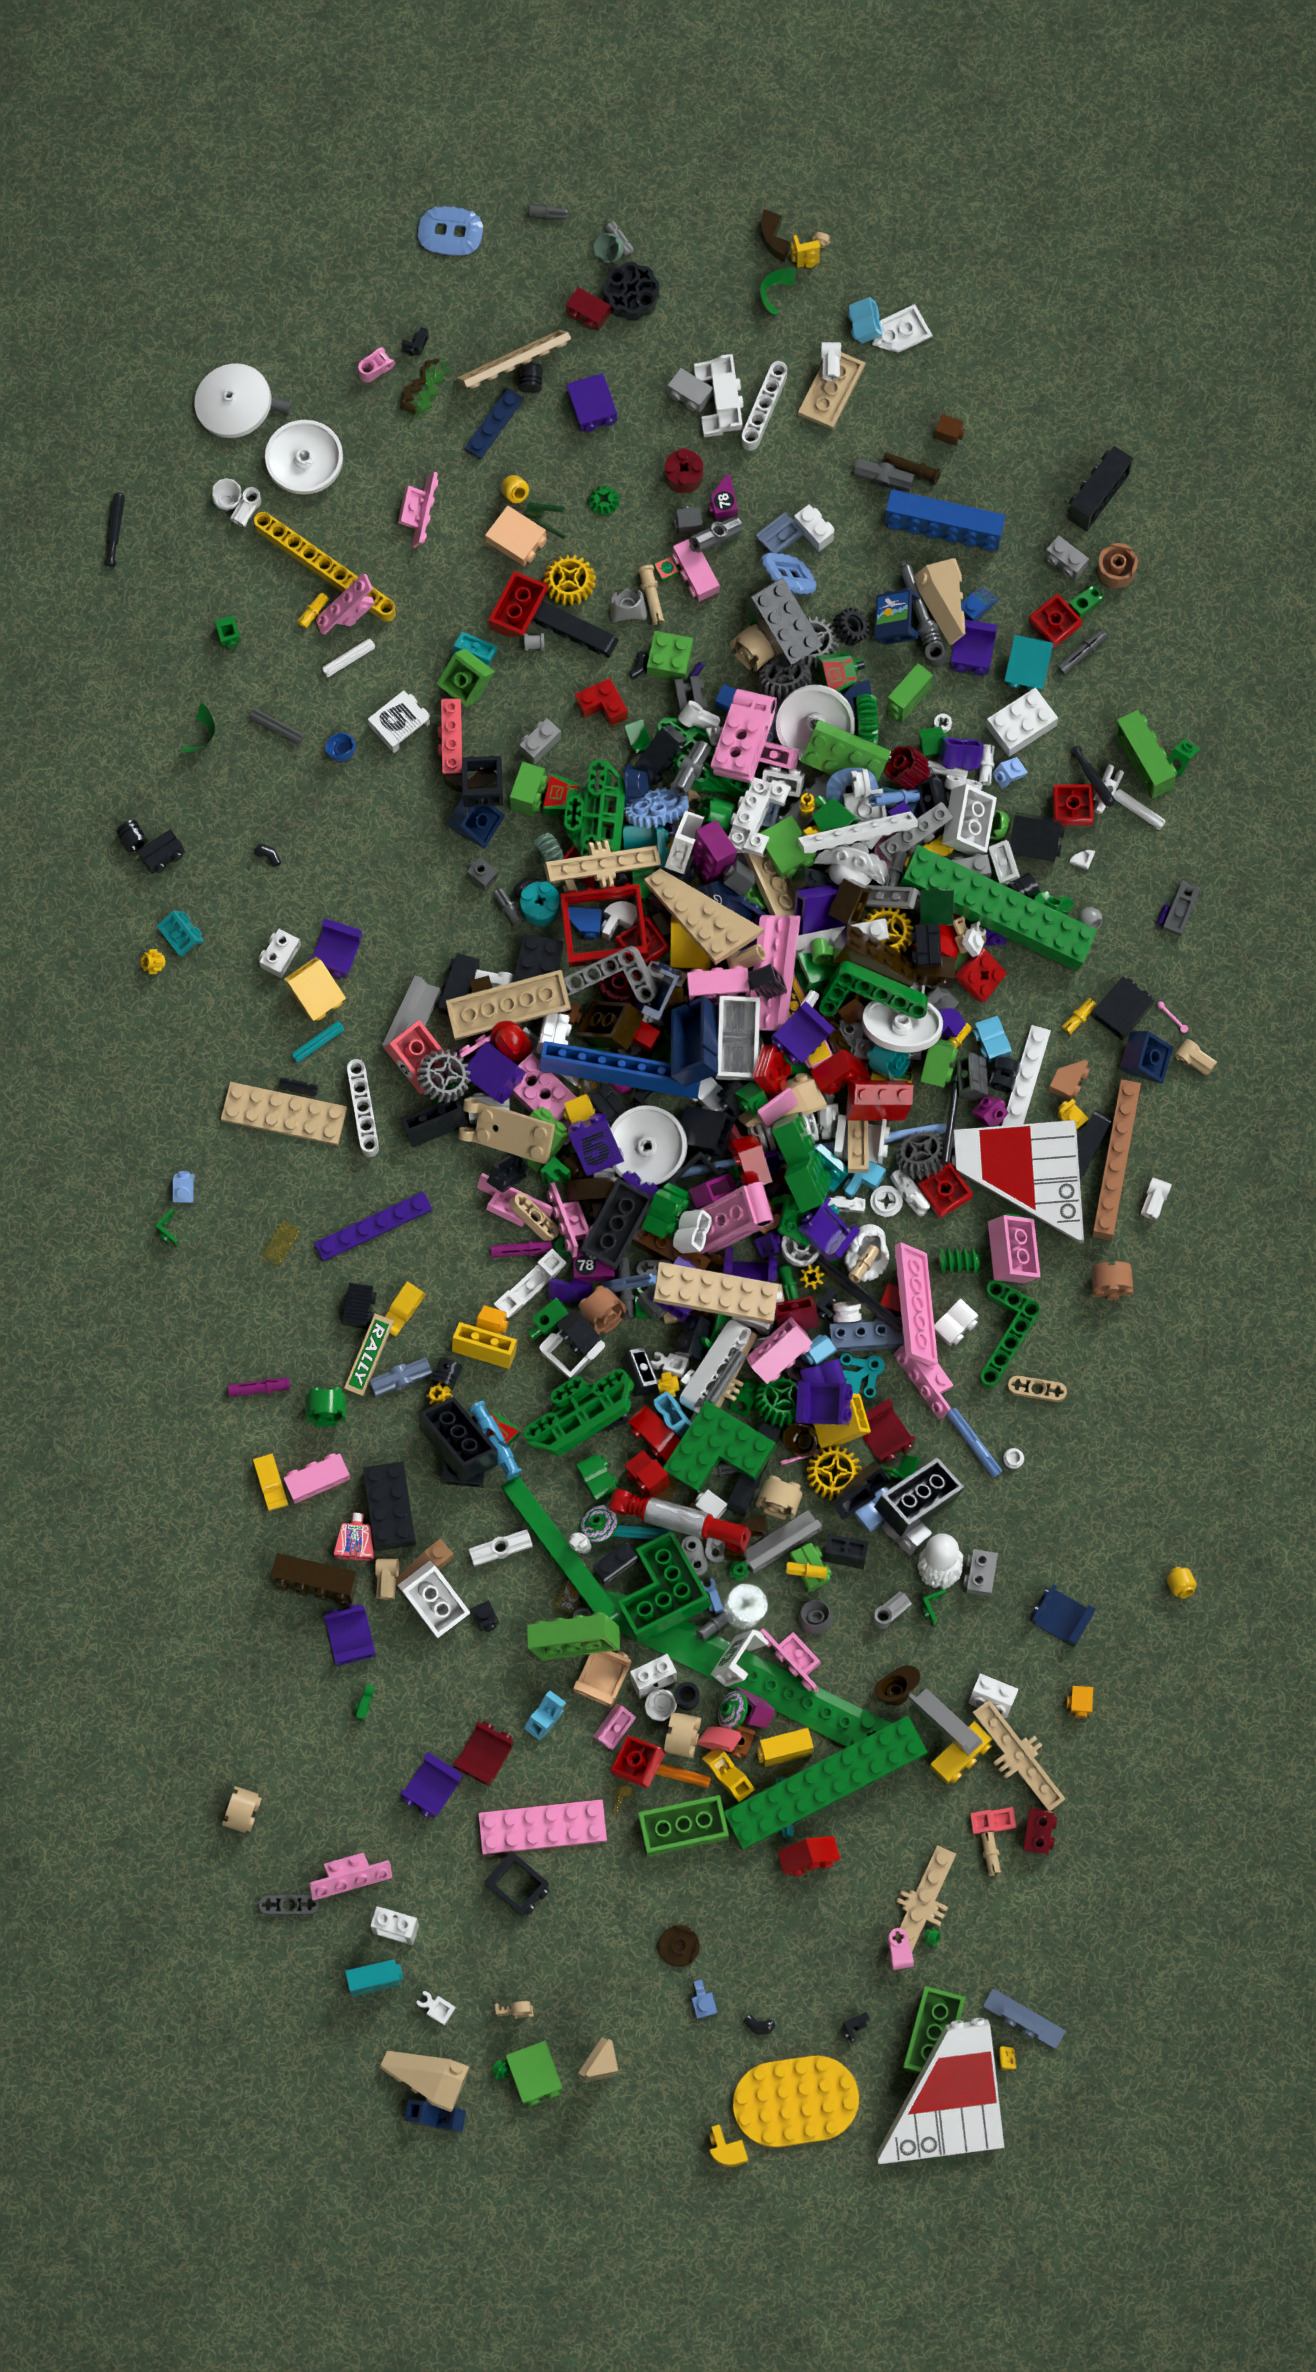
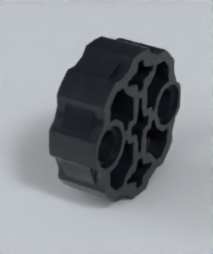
[603,262,659,321]

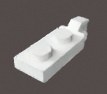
[828,1196,865,1213]

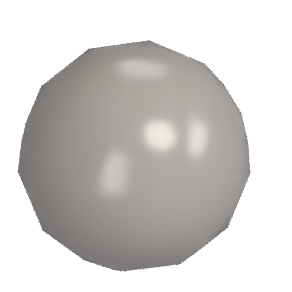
[1078,907,1102,929]

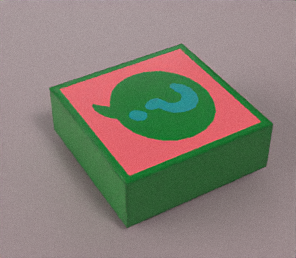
[654,556,680,582]

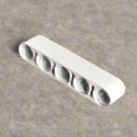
[742,361,787,451]
[347,1059,379,1157]
[680,1320,751,1413]

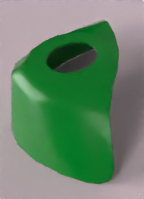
[760,268,797,315]
[180,703,215,753]

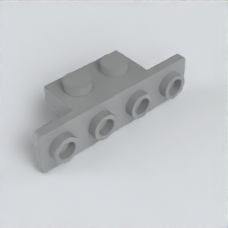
[879,802,953,862]

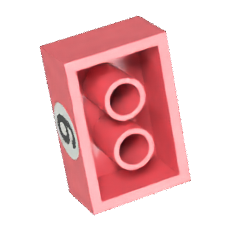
[383,1020,454,1095]

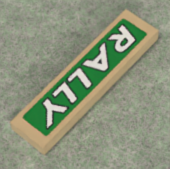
[344,1314,394,1396]

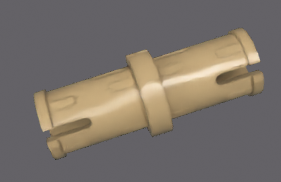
[848,1245,880,1283]
[981,1832,1002,1876]

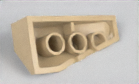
[914,558,965,645]
[738,1073,827,1127]
[380,2051,469,2112]

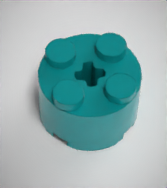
[520,881,560,927]
[867,1044,913,1080]

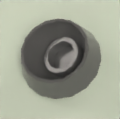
[798,1600,834,1634]

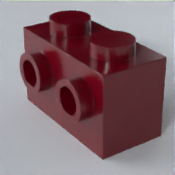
[566,287,611,332]
[774,1296,819,1330]
[1023,1807,1058,1854]

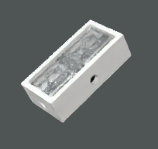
[715,996,760,1081]

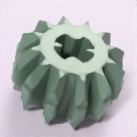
[534,833,564,865]

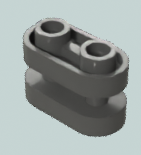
[674,676,707,713]

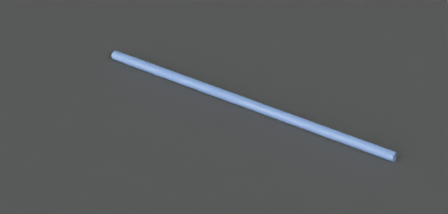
[677,1123,946,1178]

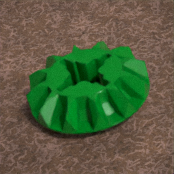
[588,485,619,515]

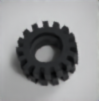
[832,607,870,646]

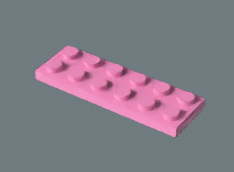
[895,1243,938,1366]
[479,1799,607,1855]

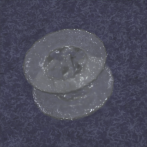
[723,1584,768,1630]

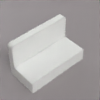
[988,840,1020,887]

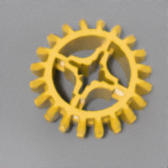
[543,554,596,606]
[862,907,913,953]
[807,1446,862,1500]

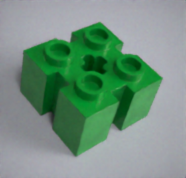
[642,1183,690,1238]

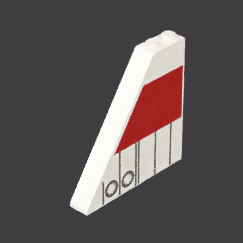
[952,1120,1084,1243]
[876,2018,1004,2164]

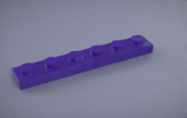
[315,1191,433,1262]

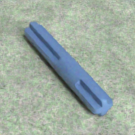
[601,1273,657,1292]
[947,1408,1002,1478]

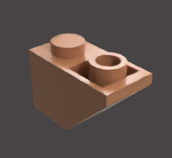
[1049,1060,1090,1101]

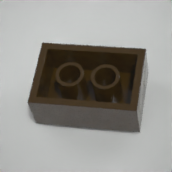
[576,1001,644,1050]

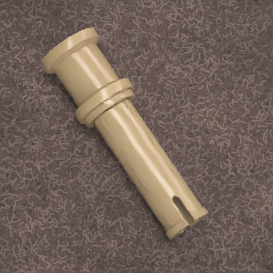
[637,565,665,625]

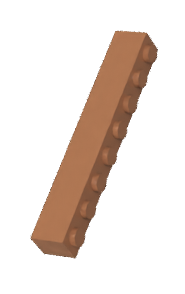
[1092,1079,1141,1241]

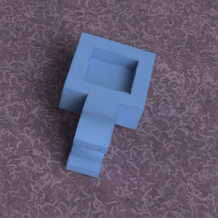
[701,1578,723,1615]
[692,1979,717,2019]

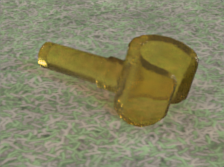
[613,1786,632,1813]

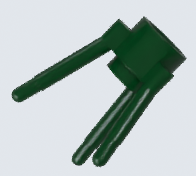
[526,502,566,538]

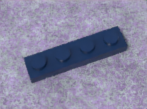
[465,388,524,460]

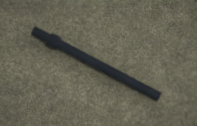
[941,1063,959,1166]

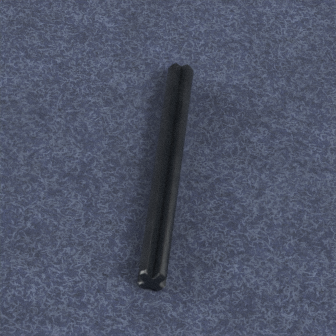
[813,1254,903,1333]

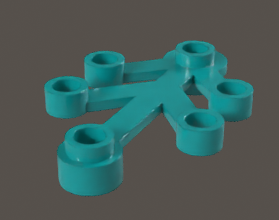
[840,1353,885,1399]

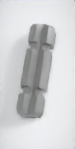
[606,222,633,256]

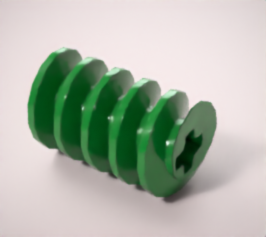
[939,1248,980,1274]

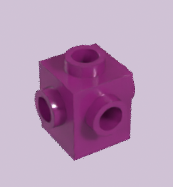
[972,1095,1009,1127]

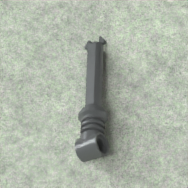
[900,560,947,667]

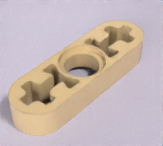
[510,1193,559,1241]
[1008,1376,1067,1402]

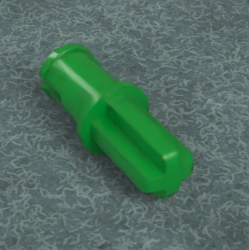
[778,1265,799,1301]

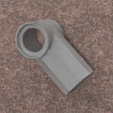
[873,1591,912,1629]

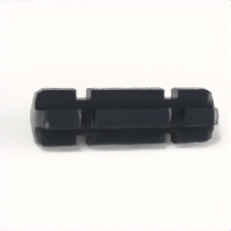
[279,1077,318,1096]

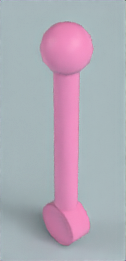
[1157,1001,1188,1033]
[780,1449,820,1465]

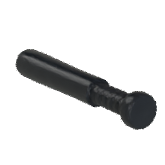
[104,493,125,567]
[1070,746,1115,807]

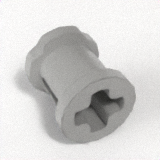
[524,633,545,651]

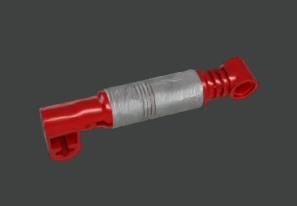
[608,1488,751,1554]

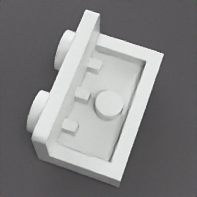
[969,1674,1018,1718]

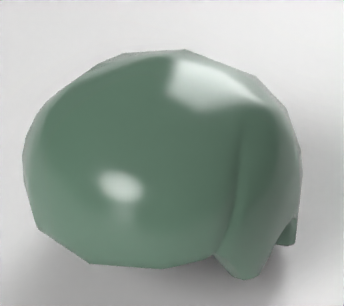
[593,233,624,263]

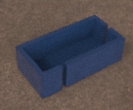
[671,996,718,1087]

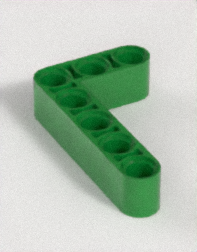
[819,961,928,1019]
[980,1280,1040,1389]

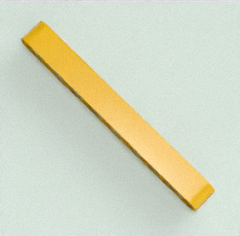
[254,512,396,622]

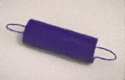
[685,658,706,683]
[1156,900,1171,931]

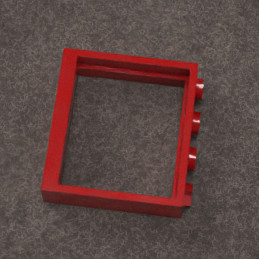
[560,883,648,968]

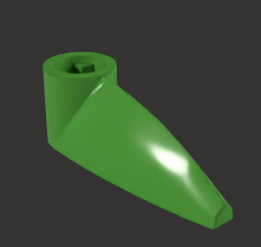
[810,938,838,966]

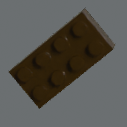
[833,924,915,987]
[270,1553,359,1605]

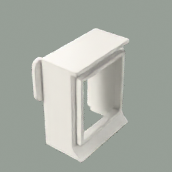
[539,1331,605,1380]

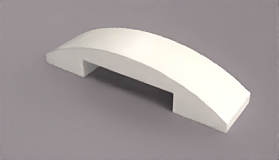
[494,1249,566,1318]

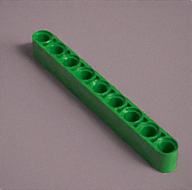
[500,1476,622,1623]

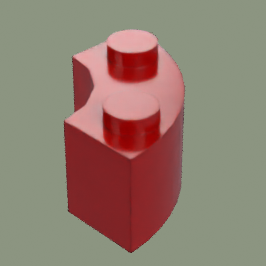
[627,1406,680,1462]

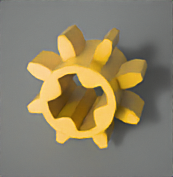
[140,949,165,974]
[800,1264,825,1289]
[658,1372,680,1397]
[426,1383,453,1407]

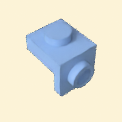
[992,757,1028,789]
[173,1171,195,1203]

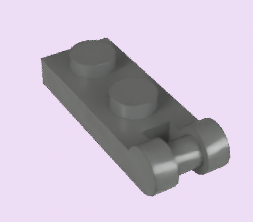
[1163,880,1201,936]

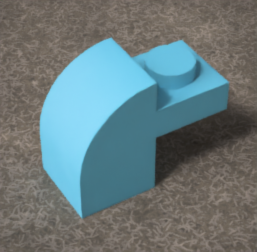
[843,1161,886,1200]
[524,1691,566,1741]

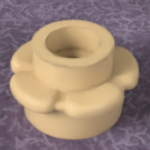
[811,232,830,248]

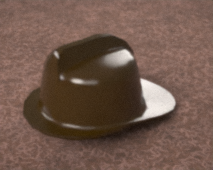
[874,1665,921,1705]

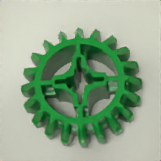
[856,694,878,745]
[754,1375,798,1427]

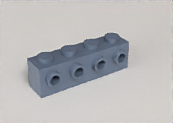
[829,1317,904,1353]

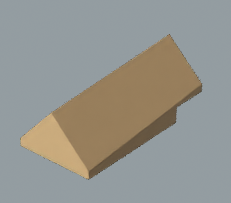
[578,2037,618,2083]

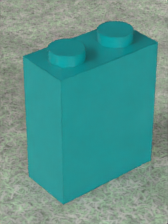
[1005,635,1054,692]
[346,1959,404,1997]

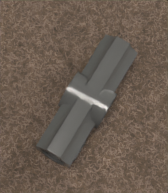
[854,459,914,492]
[689,517,743,553]
[671,741,711,797]

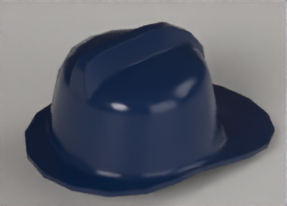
[624,764,649,808]

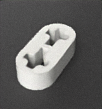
[944,775,983,790]

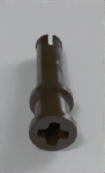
[882,452,941,485]

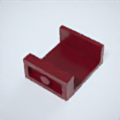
[862,1399,916,1464]
[453,1721,514,1787]

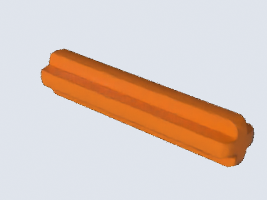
[655,1763,711,1788]

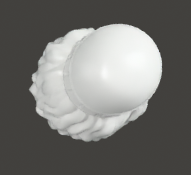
[844,1224,889,1282]
[917,1533,963,1590]

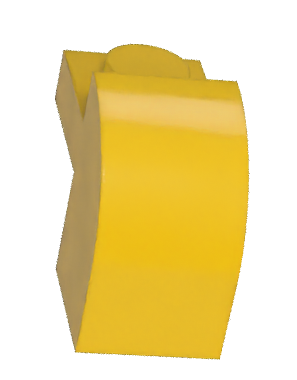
[709,2124,748,2167]

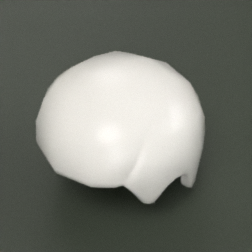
[212,478,241,510]
[645,1689,677,1721]

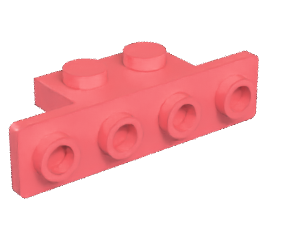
[438,699,462,774]

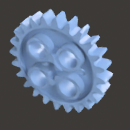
[624,787,689,828]

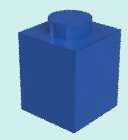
[715,684,736,713]

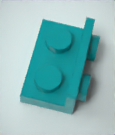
[451,632,498,666]
[157,911,204,956]
[815,1144,849,1192]

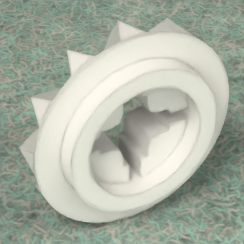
[870,1186,903,1218]

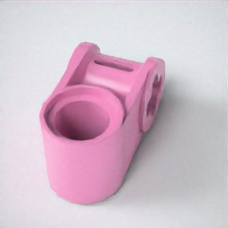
[358,347,395,382]
[888,1928,914,1970]

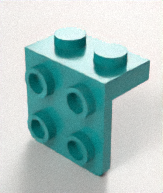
[623,825,669,868]

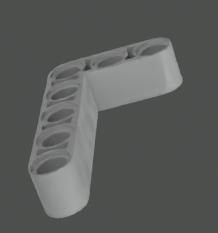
[564,946,658,1003]

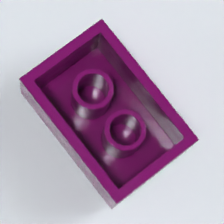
[690,820,737,884]

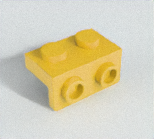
[790,235,820,268]

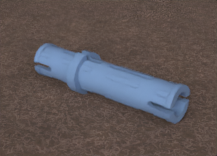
[868,789,920,807]

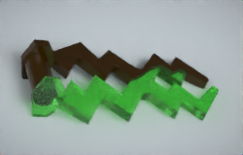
[400,359,450,418]

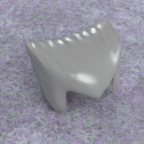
[610,588,647,623]

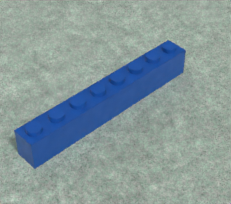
[539,1041,701,1099]

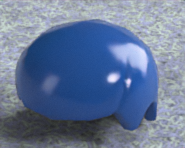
[324,732,356,762]

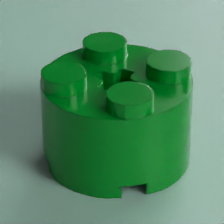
[694,795,735,834]
[305,1387,346,1427]

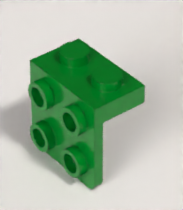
[771,1194,810,1246]

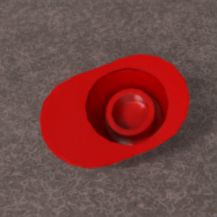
[491,1021,532,1061]

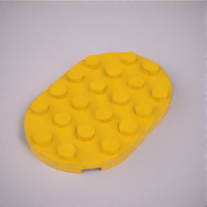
[733,2056,859,2147]

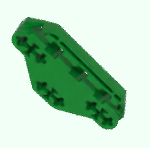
[655,718,754,802]
[564,760,625,857]
[524,1369,634,1456]

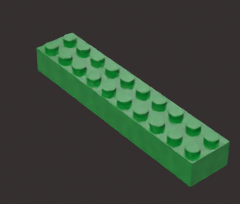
[898,845,1097,971]
[724,1716,928,1851]

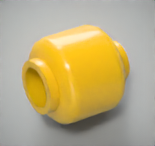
[501,475,529,503]
[1166,1567,1197,1599]

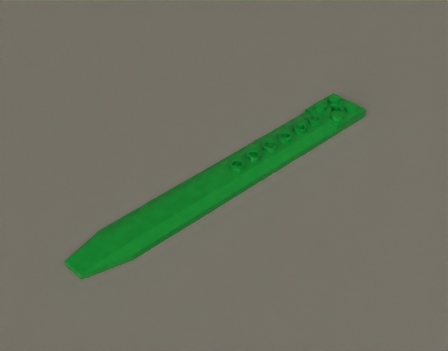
[604,1590,892,1747]

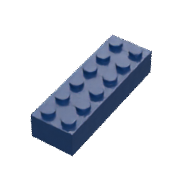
[885,489,1006,551]

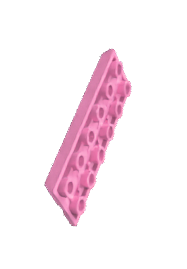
[750,915,800,1031]

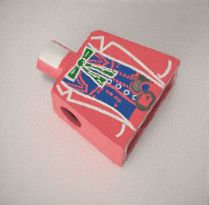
[334,1513,374,1562]

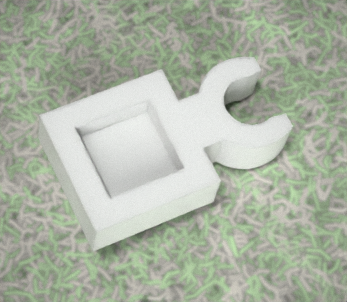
[962,922,986,957]
[820,1103,839,1139]
[651,1352,689,1378]
[416,1991,456,2026]

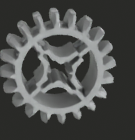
[800,616,839,668]
[417,1049,471,1103]

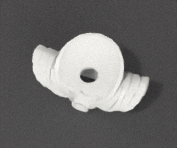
[815,842,889,886]

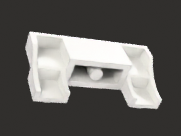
[694,354,743,437]
[728,777,791,857]

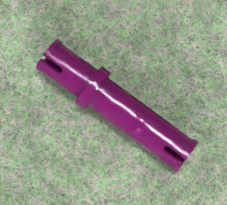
[491,1240,552,1258]
[228,1377,290,1397]

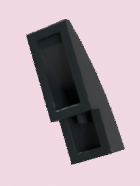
[833,1461,890,1520]

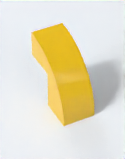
[702,1748,755,1802]

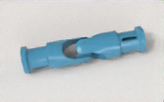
[468,1401,522,1480]

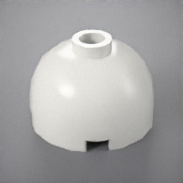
[781,1236,820,1267]

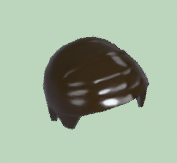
[782,1423,818,1457]

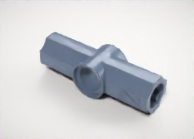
[369,1357,432,1397]

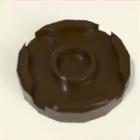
[658,1925,700,1967]

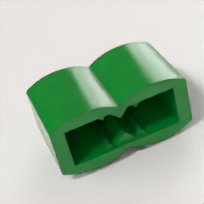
[576,1453,619,1502]

